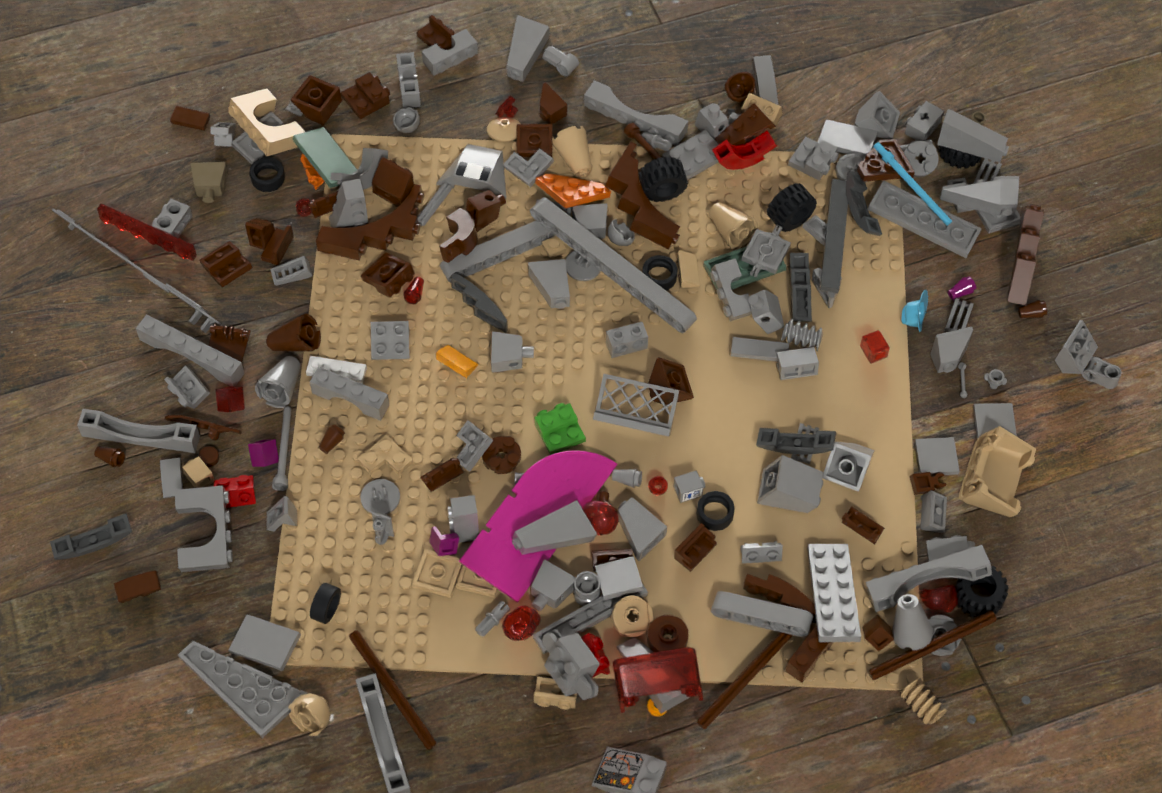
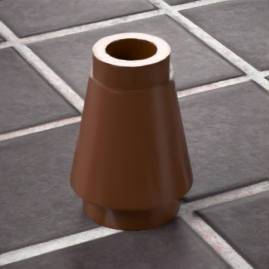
[1018,300,1047,318]
[318,424,345,454]
[94,446,125,467]

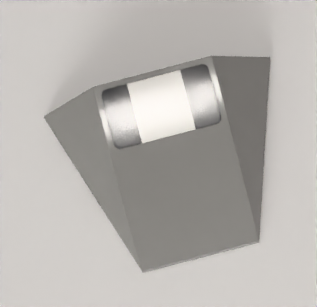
[436,144,506,199]

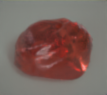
[582,501,619,536]
[919,585,958,613]
[502,606,541,641]

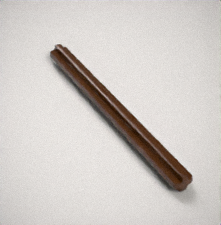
[868,611,997,680]
[349,630,436,750]
[697,632,793,729]

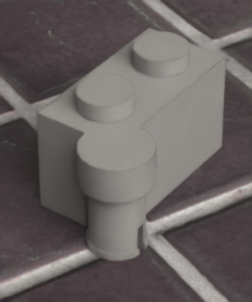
[926,535,976,561]

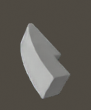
[752,55,778,105]

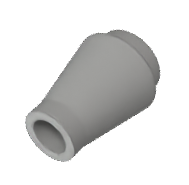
[612,469,642,488]

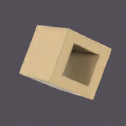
[182,456,214,488]

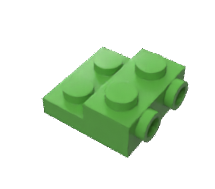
[534,403,586,455]

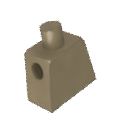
[191,162,228,203]

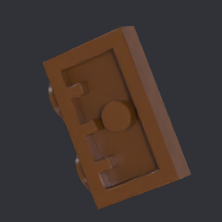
[417,15,455,50]

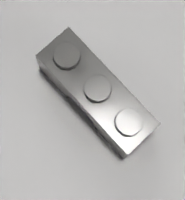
[422,29,478,76]
[396,52,421,108]
[710,258,752,321]

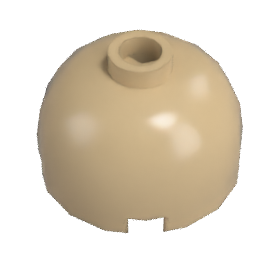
[288,693,331,736]

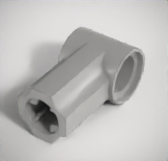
[543,46,579,77]

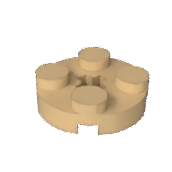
[611,596,653,637]

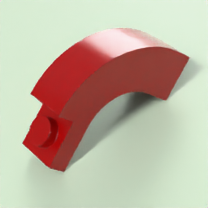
[712,130,777,170]

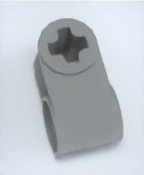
[1082,356,1122,389]

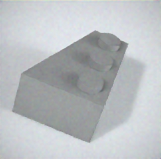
[329,179,368,228]
[447,495,479,543]

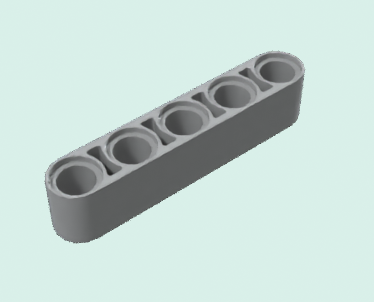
[711,591,813,637]

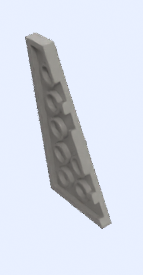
[178,641,308,738]

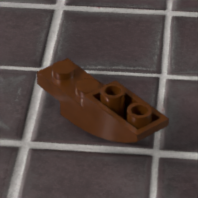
[743,574,816,623]

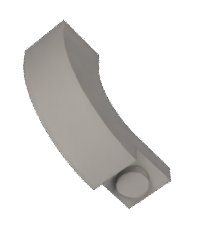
[330,148,388,190]

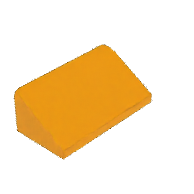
[436,345,478,379]

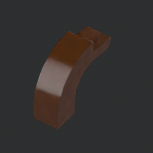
[439,208,478,263]

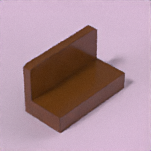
[261,225,294,266]

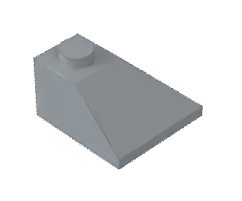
[855,91,900,140]
[930,327,973,373]
[822,441,875,492]

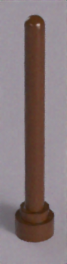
[624,122,661,160]

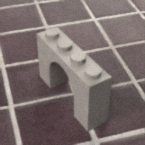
[175,486,233,572]

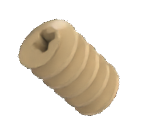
[901,679,947,724]

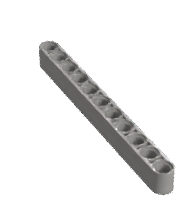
[530,197,697,333]

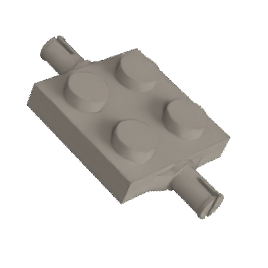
[741,225,791,277]

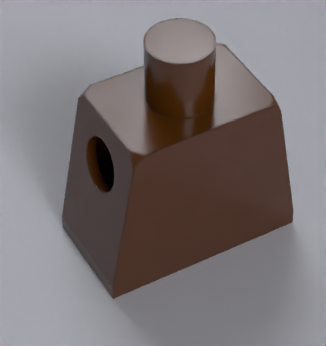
[466,190,506,232]

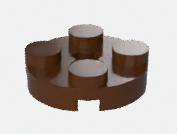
[482,436,521,474]

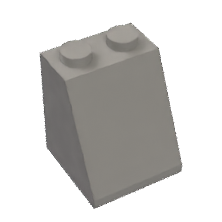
[757,455,823,513]

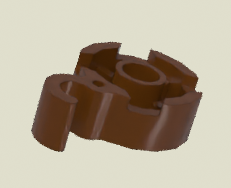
[647,615,695,673]

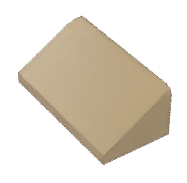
[677,250,700,288]

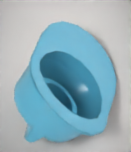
[901,290,928,332]

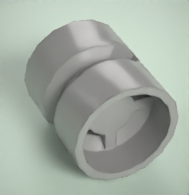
[574,571,601,606]

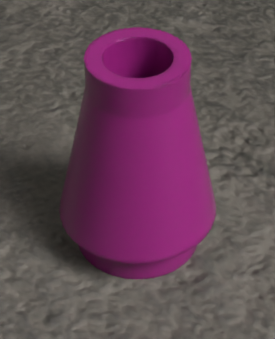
[947,276,976,300]

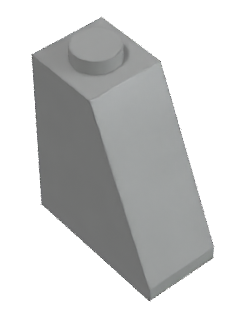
[528,259,570,309]
[618,497,667,561]

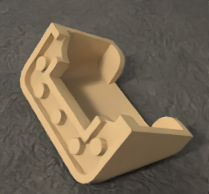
[959,426,1036,517]

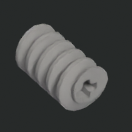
[781,319,823,352]

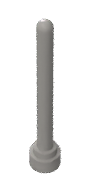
[272,406,291,491]

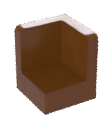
[862,614,894,652]

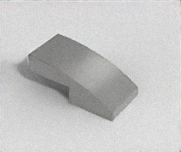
[160,458,183,498]

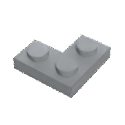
[503,148,554,188]
[456,420,493,471]

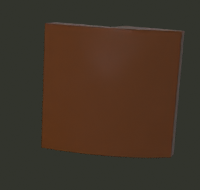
[199,241,252,288]

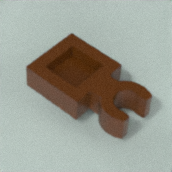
[910,472,946,495]

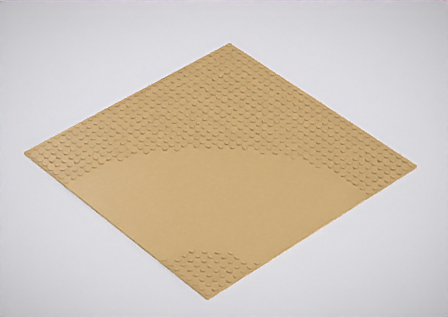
[270,134,923,691]

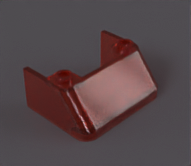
[613,648,703,713]

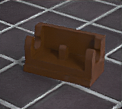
[674,523,717,572]

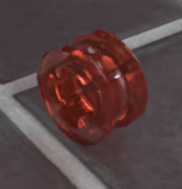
[296,199,312,217]

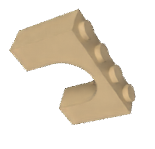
[229,89,305,156]

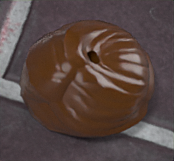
[725,72,755,102]

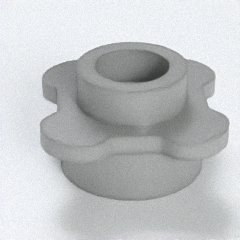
[984,369,1007,389]

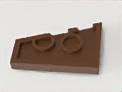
[714,103,776,145]

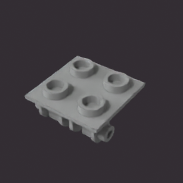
[371,321,410,360]

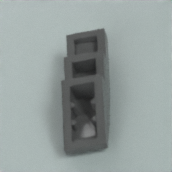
[789,253,812,322]
[451,273,508,333]

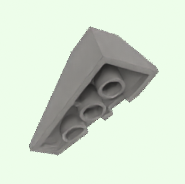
[940,176,1019,216]
[617,637,696,713]

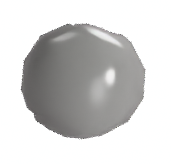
[393,107,420,133]
[608,219,635,246]

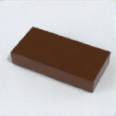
[170,106,210,131]

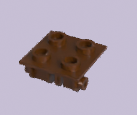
[208,324,251,362]

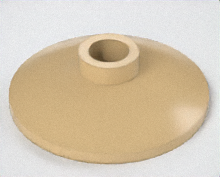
[487,117,521,142]

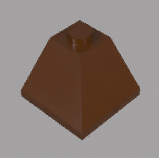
[648,357,694,405]

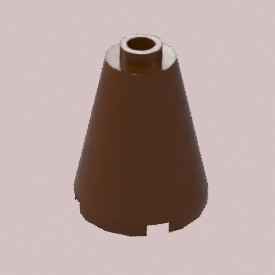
[266,314,321,352]

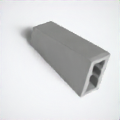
[507,15,549,82]
[937,109,1009,163]
[512,500,597,555]

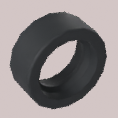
[249,157,285,192]
[642,255,678,291]
[696,491,735,531]
[310,583,341,624]

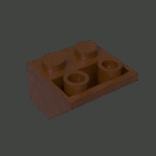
[371,157,414,207]

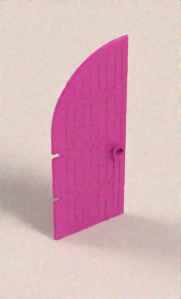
[459,451,618,603]

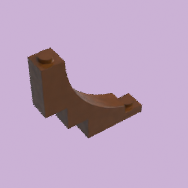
[605,142,680,250]

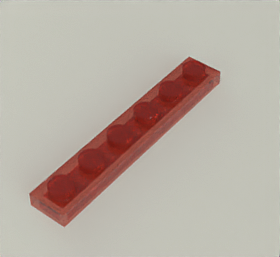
[97,204,197,261]

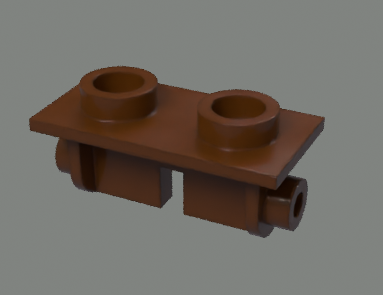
[308,189,339,218]
[420,457,464,492]
[842,506,885,545]

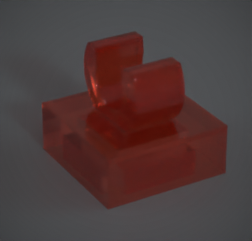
[495,95,518,118]

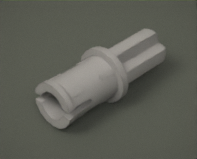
[641,131,672,151]
[475,601,510,637]

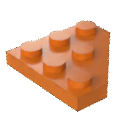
[535,174,611,209]

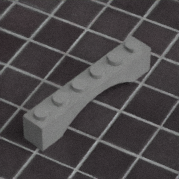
[584,80,688,146]
[136,314,244,388]
[77,409,200,453]
[866,545,992,612]
[355,673,411,793]

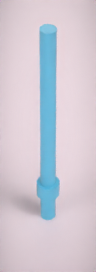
[873,142,952,226]

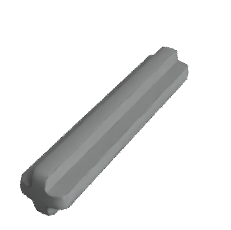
[418,182,451,226]

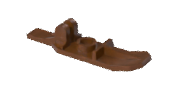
[165,415,242,441]

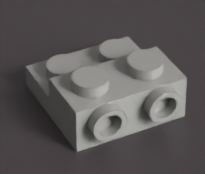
[788,137,839,181]

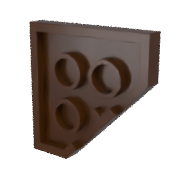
[857,139,915,182]

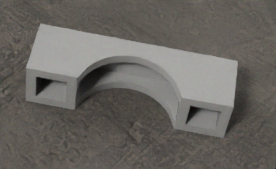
[310,367,389,421]

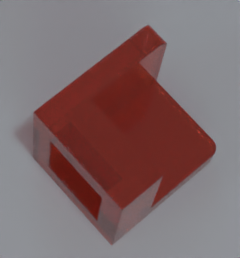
[860,330,890,364]
[215,386,245,412]

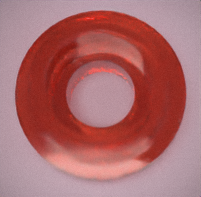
[648,476,668,495]

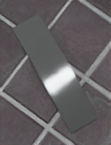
[846,171,882,236]
[756,428,836,455]
[50,513,132,560]

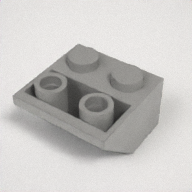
[1055,320,1098,374]

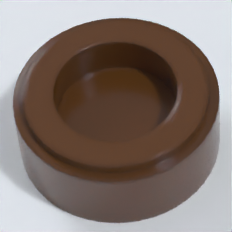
[199,447,219,467]

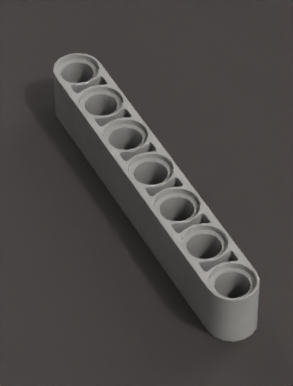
[440,221,556,282]

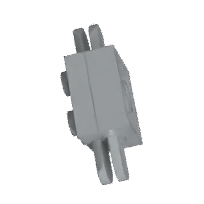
[542,631,600,700]

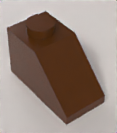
[539,82,567,125]
[245,218,275,250]

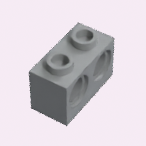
[152,199,193,244]
[606,322,648,358]

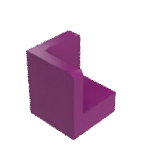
[248,439,279,467]
[430,526,459,556]

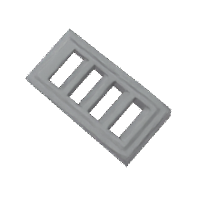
[270,256,313,286]

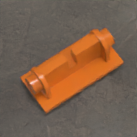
[300,154,325,190]

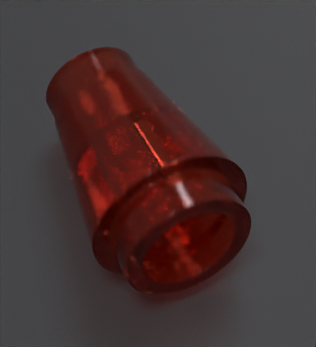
[404,277,424,304]

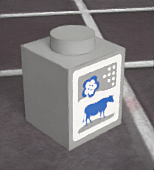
[673,470,705,503]

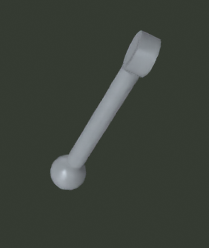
[958,362,968,398]

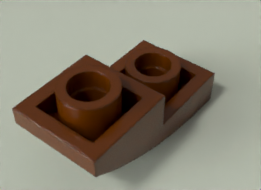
[114,570,161,603]

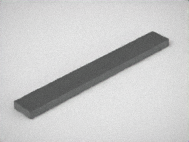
[820,178,848,293]

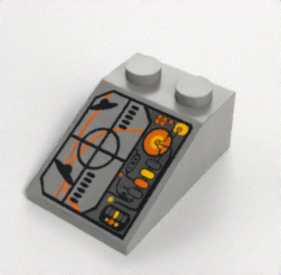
[592,747,667,793]

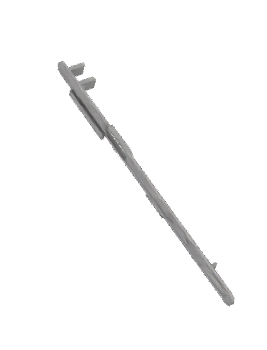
[52,209,221,333]

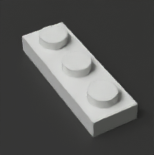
[306,356,367,384]

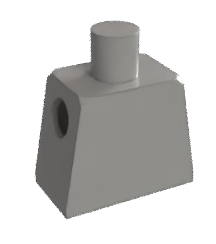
[695,103,729,139]
[572,203,607,239]
[748,290,784,334]
[491,332,534,372]
[531,560,575,611]

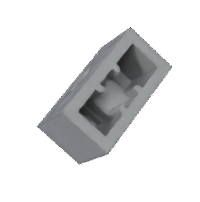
[905,101,944,141]

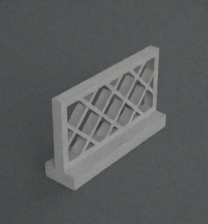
[593,374,680,437]

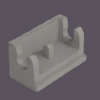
[776,347,819,380]

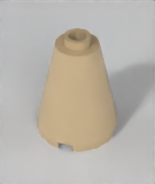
[551,126,592,178]
[709,202,758,249]

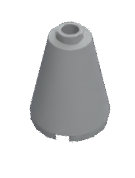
[255,356,301,408]
[892,594,933,650]

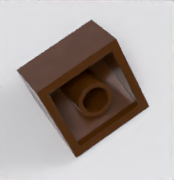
[291,75,342,126]

